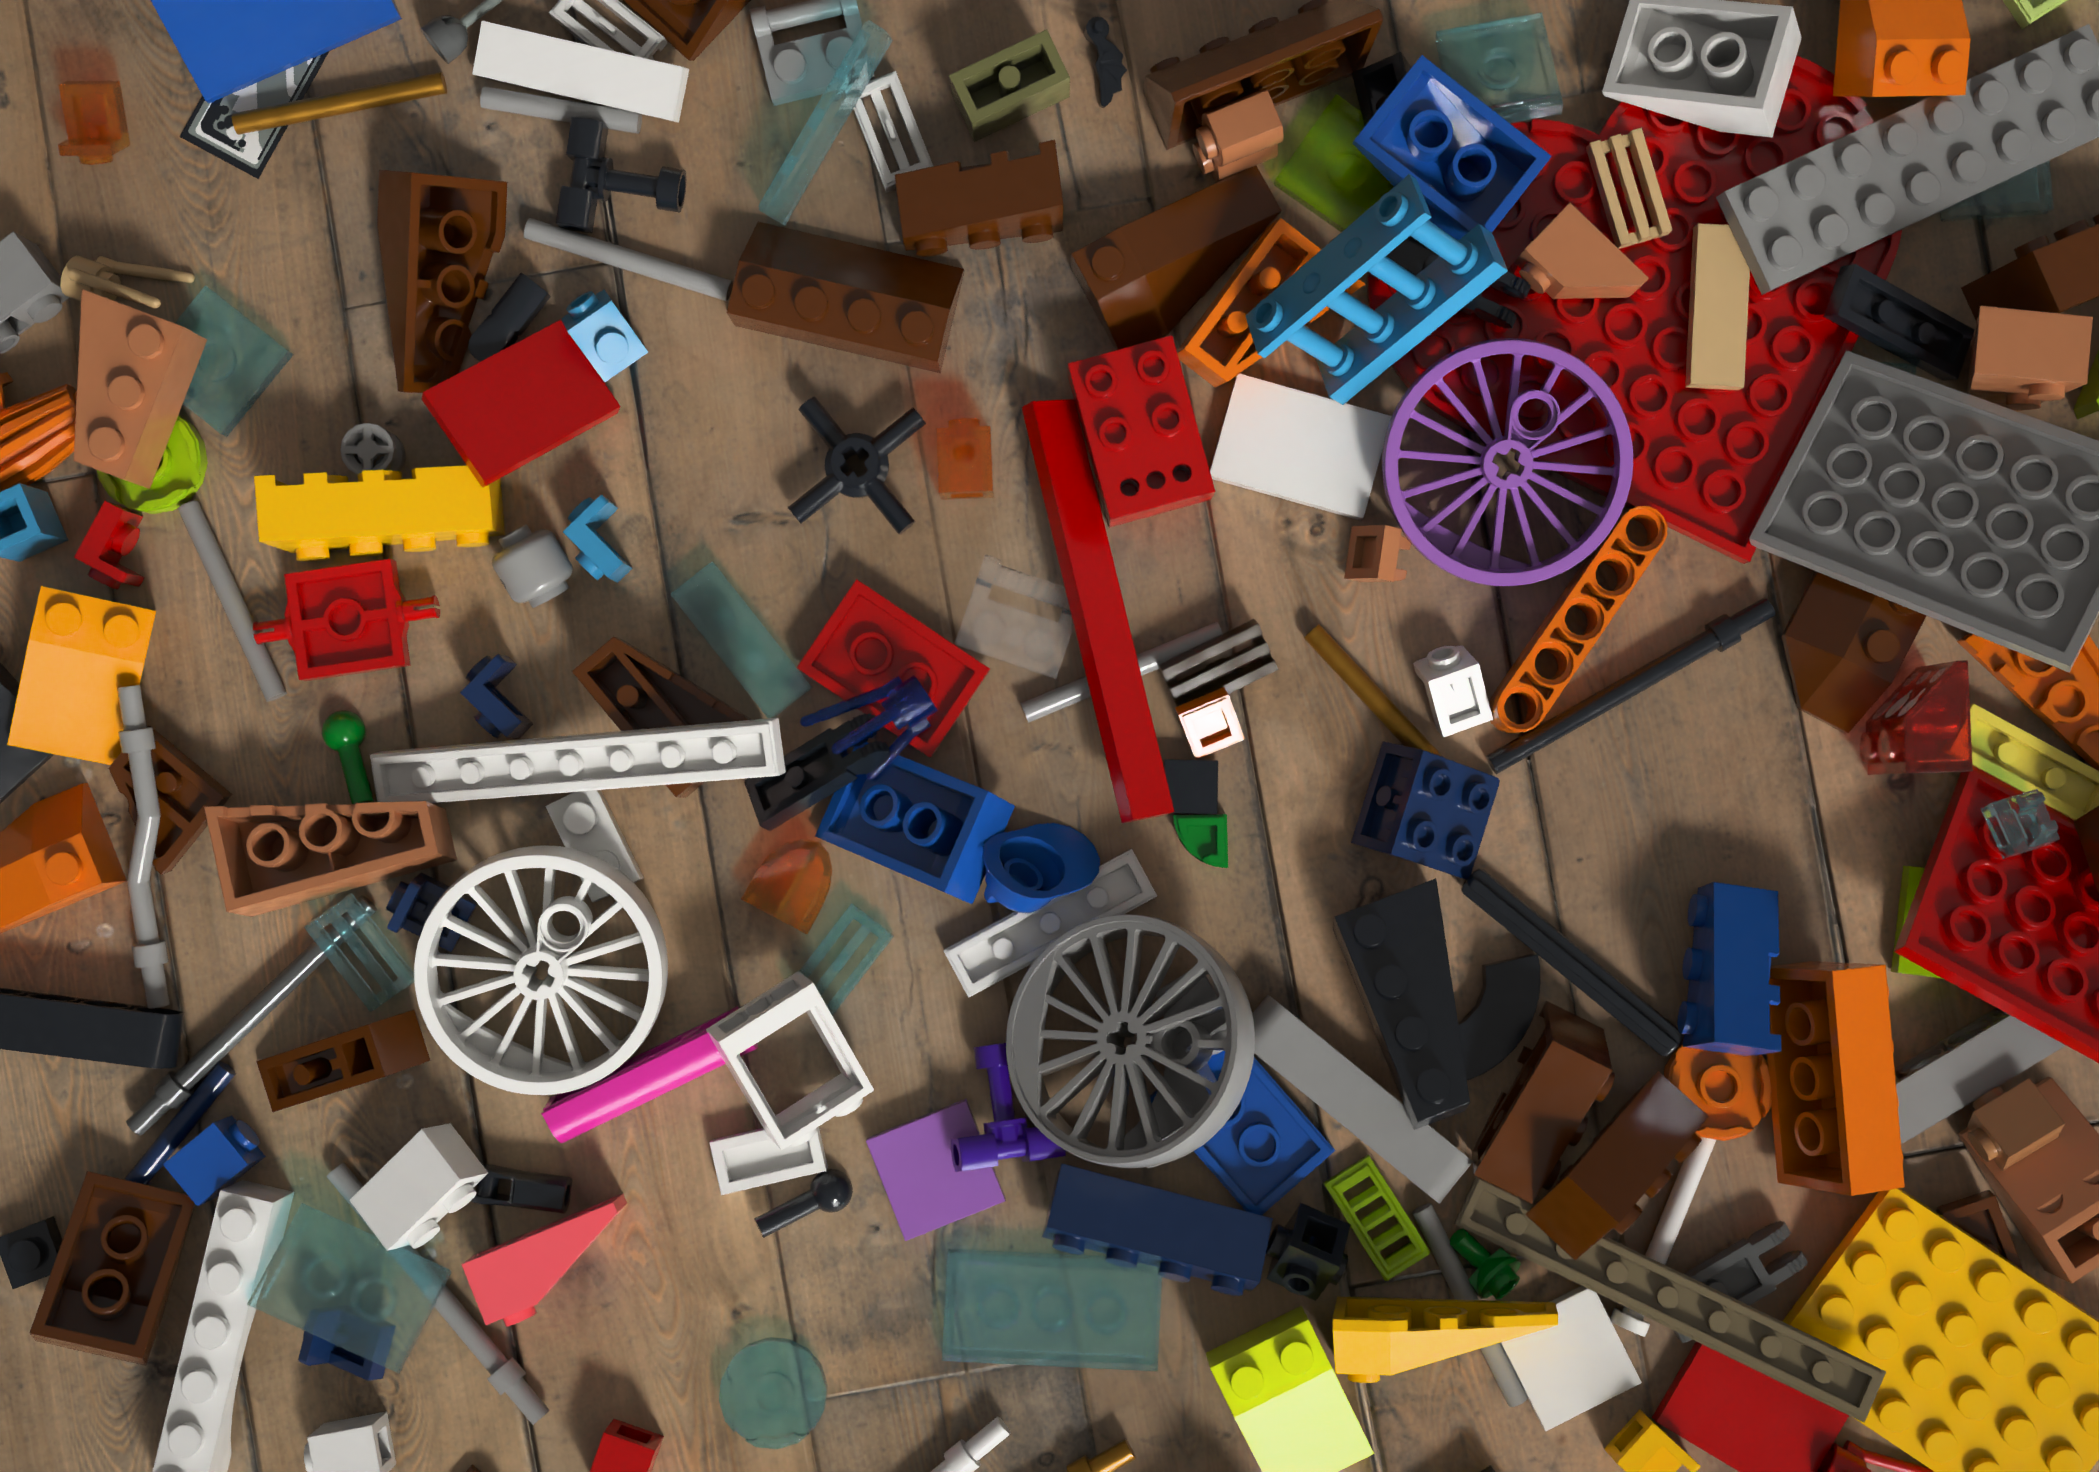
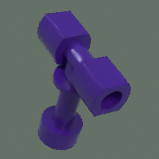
[951,1043,1066,1172]

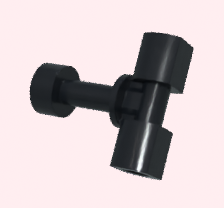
[556,117,687,233]

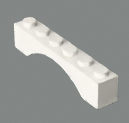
[153,1180,294,1472]

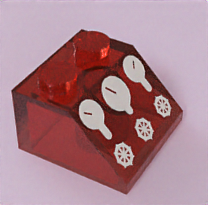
[1860,660,1973,775]

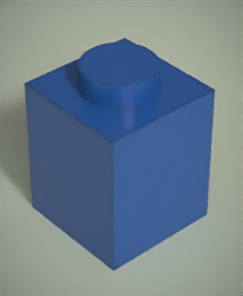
[163,1115,266,1206]

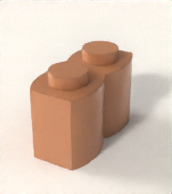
[1192,88,1283,181]

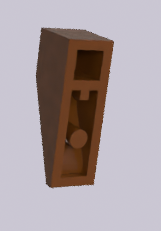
[256,1009,431,1112]

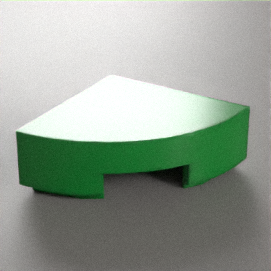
[1173,814,1228,868]

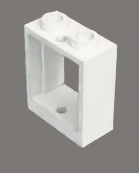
[706,971,874,1150]

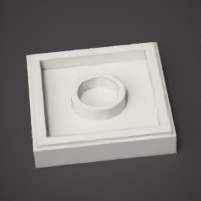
[1500,1286,1642,1431]

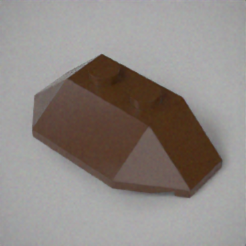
[1782,571,1926,734]

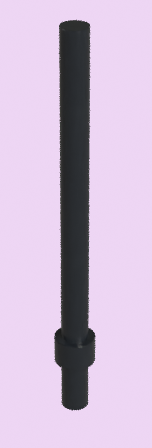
[1486,597,1776,774]

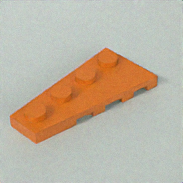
[1957,633,2099,771]

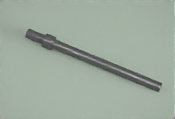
[126,895,377,1136]

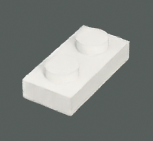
[545,790,644,902]

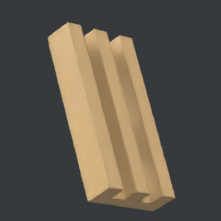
[1586,128,1672,249]

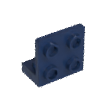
[1351,741,1500,879]

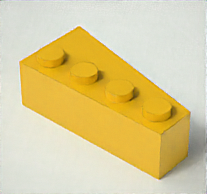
[254,465,505,561]

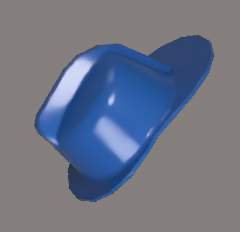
[982,823,1100,913]

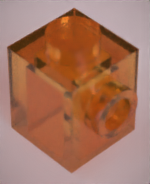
[936,418,994,500]

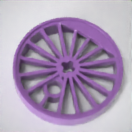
[1382,338,1633,586]

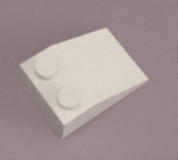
[1602,0,1802,138]

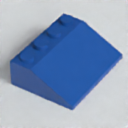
[151,0,402,103]

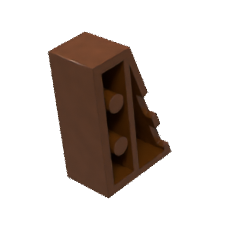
[1961,214,2099,321]
[572,637,752,798]
[1472,1001,1615,1204]

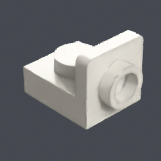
[1413,646,1493,737]

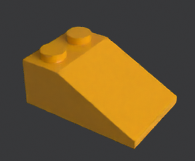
[7,586,156,765]

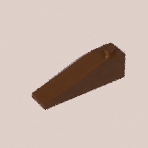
[1071,166,1282,350]
[377,170,508,393]

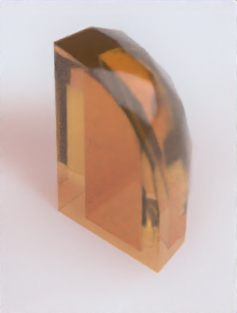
[741,839,832,934]

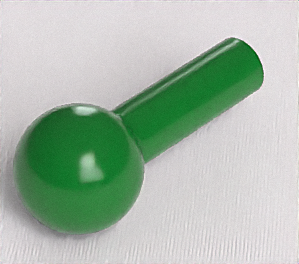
[322,710,374,804]

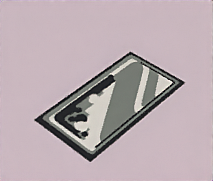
[180,51,329,179]

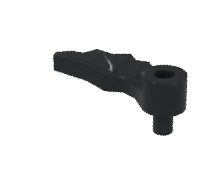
[1084,17,1127,108]

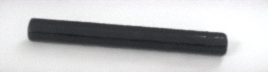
[1461,868,1683,1057]

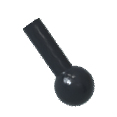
[754,1169,853,1238]

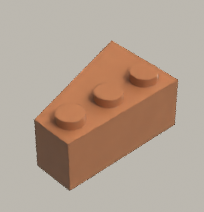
[73,289,207,489]
[1967,306,2093,412]

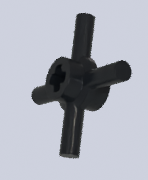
[788,396,926,535]

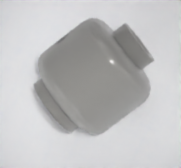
[492,524,573,608]

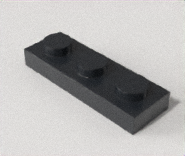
[1823,264,1975,381]

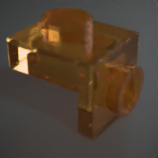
[58,81,130,165]

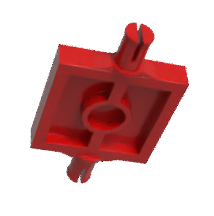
[253,559,440,681]

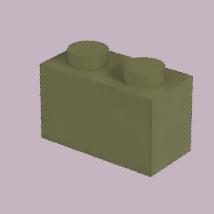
[949,29,1070,142]

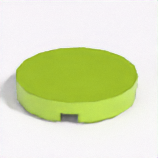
[97,415,208,514]

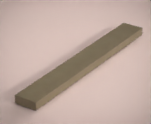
[1454,1176,1886,1422]

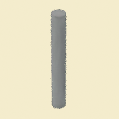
[480,87,642,134]

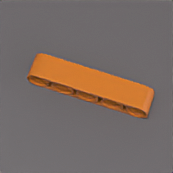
[1489,506,1667,733]

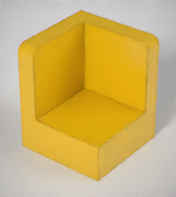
[1604,1409,1701,1472]

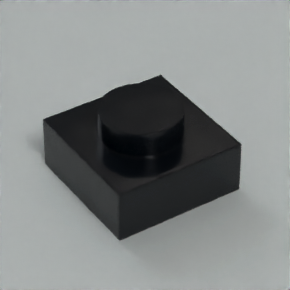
[0,1216,62,1289]

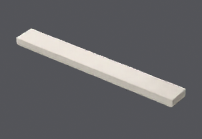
[370,718,786,803]

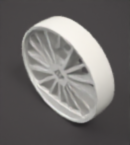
[414,845,668,1095]

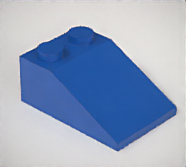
[1352,55,1552,240]
[815,742,1015,904]

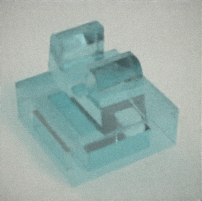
[1981,789,2060,859]

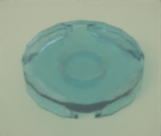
[719,1337,828,1449]

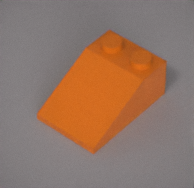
[1833,0,1971,97]

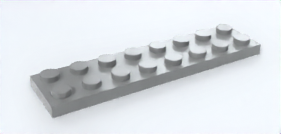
[1716,24,2099,295]

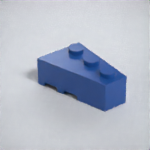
[1677,882,1781,1056]

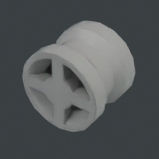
[340,423,406,474]

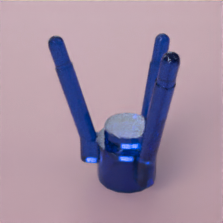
[800,675,938,780]

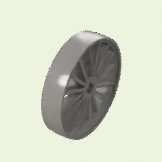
[1006,914,1255,1168]

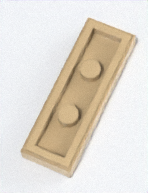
[1685,223,1750,390]

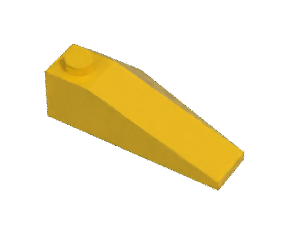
[1333,1296,1558,1383]

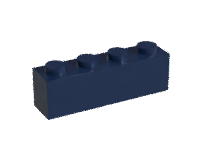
[1042,1164,1273,1296]

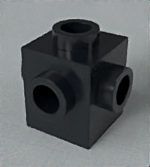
[1266,1203,1351,1301]

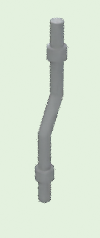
[117,685,170,1008]

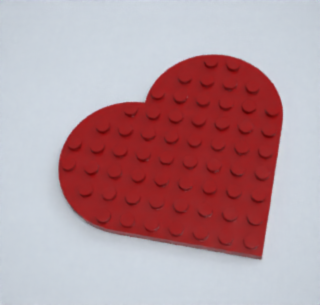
[1367,55,1902,564]

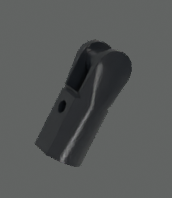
[468,273,551,362]
[471,1164,573,1214]

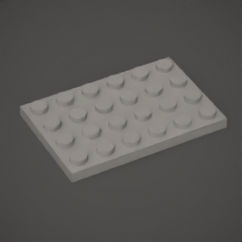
[1749,350,2099,673]

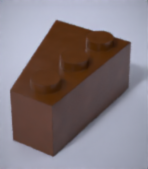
[895,140,1063,256]
[1525,1071,1709,1260]

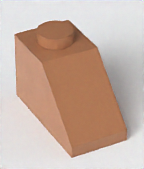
[1514,203,1649,299]

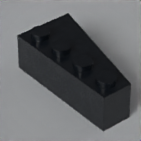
[1333,878,1470,1130]

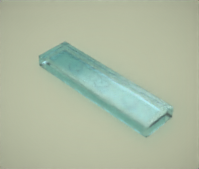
[758,20,893,226]

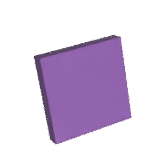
[866,1099,1006,1241]

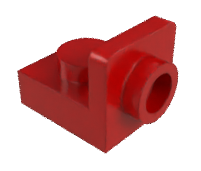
[74,501,145,590]

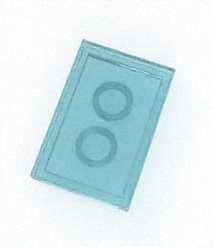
[247,1203,451,1374]

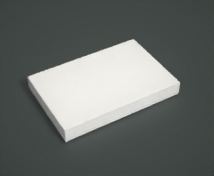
[1210,374,1392,521]

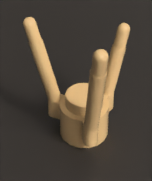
[60,255,195,310]

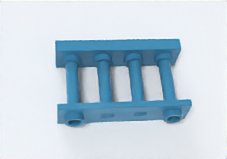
[1245,174,1508,405]

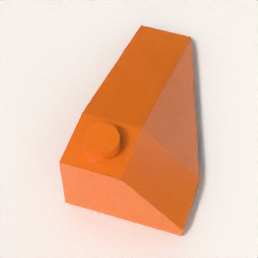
[0,783,127,934]

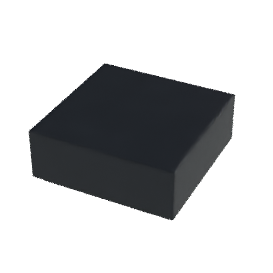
[1164,759,1218,814]

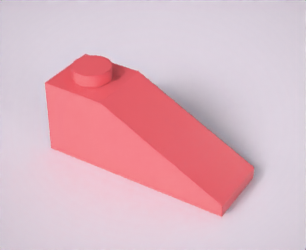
[461,1194,627,1327]

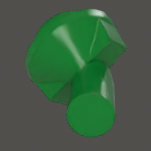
[1450,1228,1521,1299]

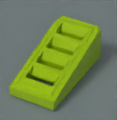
[1323,1155,1431,1281]

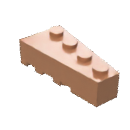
[204,801,457,917]

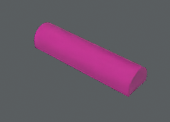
[541,1006,758,1143]

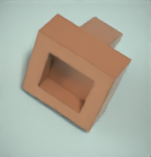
[1344,525,1411,582]

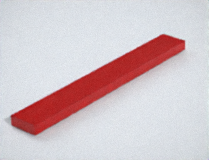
[1021,399,1175,823]

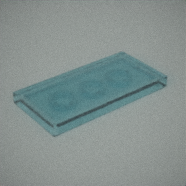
[942,1249,1162,1371]

